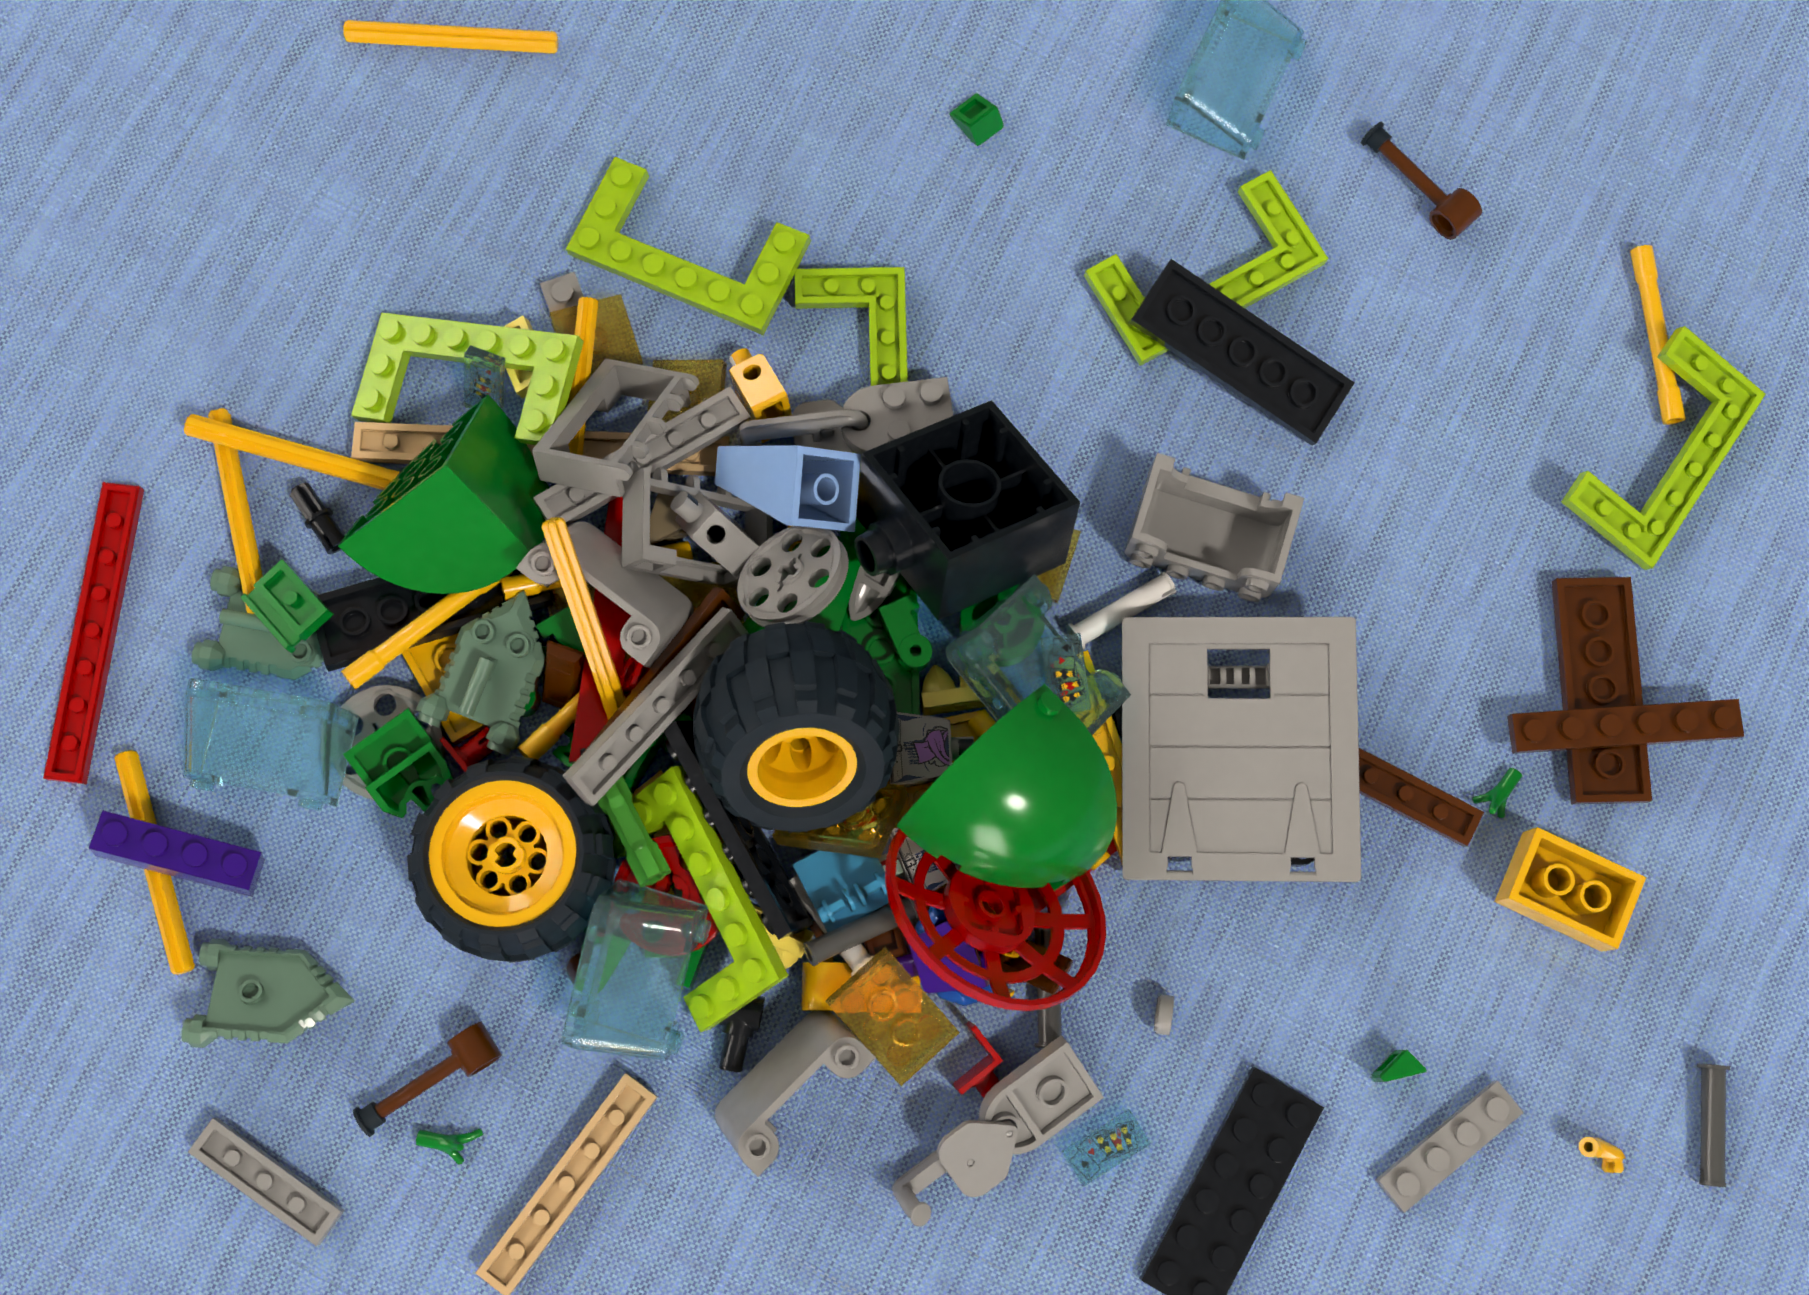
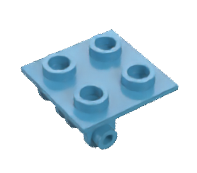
[792,828,889,933]

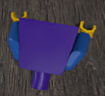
[894,901,1015,1006]

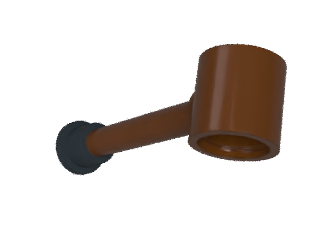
[1361,121,1482,240]
[353,1021,502,1137]

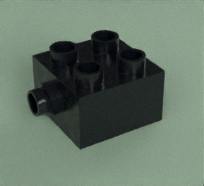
[854,400,1080,621]

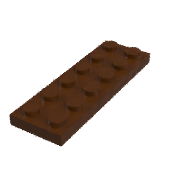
[1552,577,1652,805]

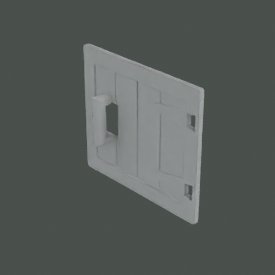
[1122,617,1361,882]

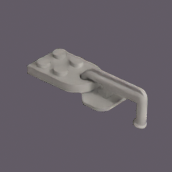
[739,377,953,456]
[892,1035,1104,1227]

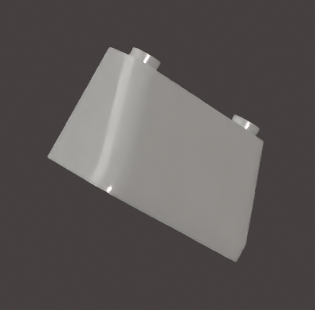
[516,522,694,668]
[715,1010,876,1177]

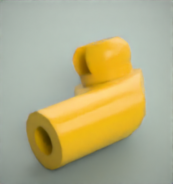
[1579,1137,1626,1173]

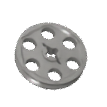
[737,526,849,627]
[327,685,446,800]

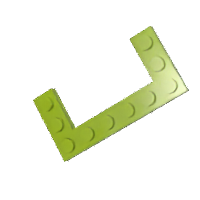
[566,157,811,336]
[1084,170,1329,366]
[795,267,908,474]
[351,312,584,445]
[1561,326,1766,570]
[608,765,789,1033]

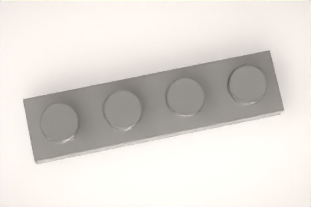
[1375,1081,1524,1213]
[188,1118,345,1246]

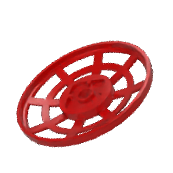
[885,828,1106,1011]

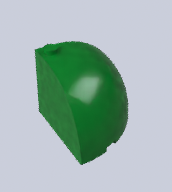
[338,395,546,594]
[896,684,1117,888]

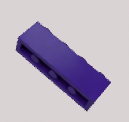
[88,810,265,897]

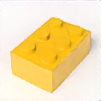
[1494,827,1646,952]

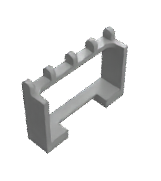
[532,358,699,497]
[622,461,773,589]

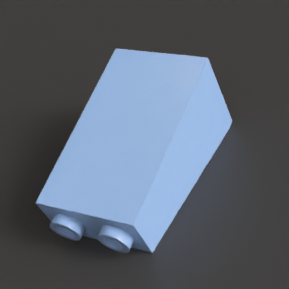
[715,445,861,532]

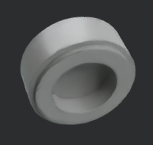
[1154,994,1174,1035]

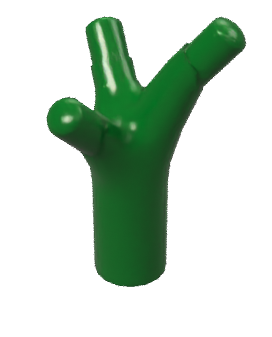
[1472,768,1522,818]
[416,1128,483,1165]

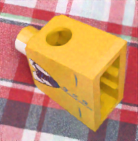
[729,348,793,443]

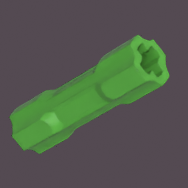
[598,776,671,888]

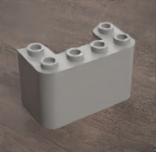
[1124,453,1304,602]

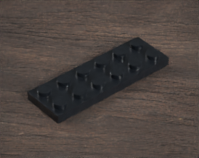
[1129,259,1355,446]
[316,569,554,672]
[663,721,814,940]
[1139,1067,1324,1295]

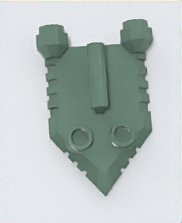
[192,566,324,680]
[416,591,546,755]
[181,938,355,1048]

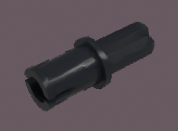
[290,482,345,554]

